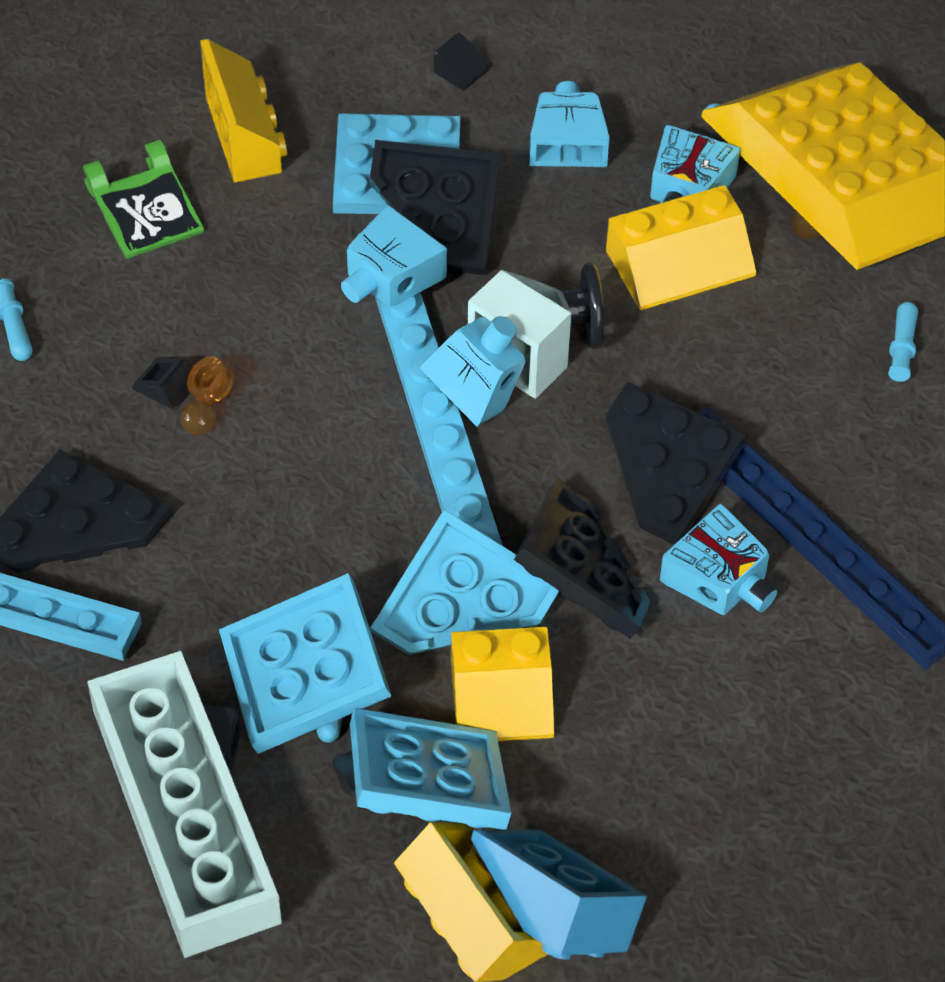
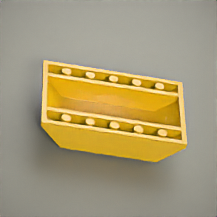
[701,62,945,270]

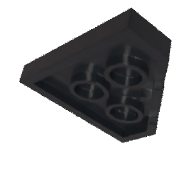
[370,139,500,275]
[605,382,745,545]
[0,449,173,572]
[513,478,650,639]

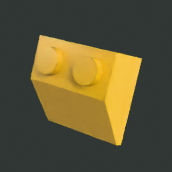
[451,627,554,741]

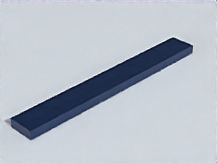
[697,406,945,670]

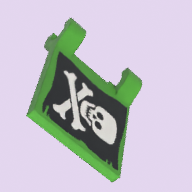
[83,140,204,259]

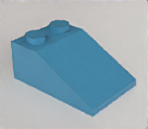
[471,830,647,959]

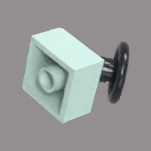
[468,262,604,399]

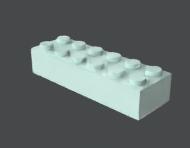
[87,651,281,958]

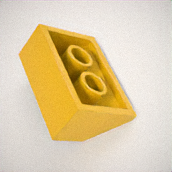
[200,39,287,182]
[606,185,756,310]
[394,822,548,982]

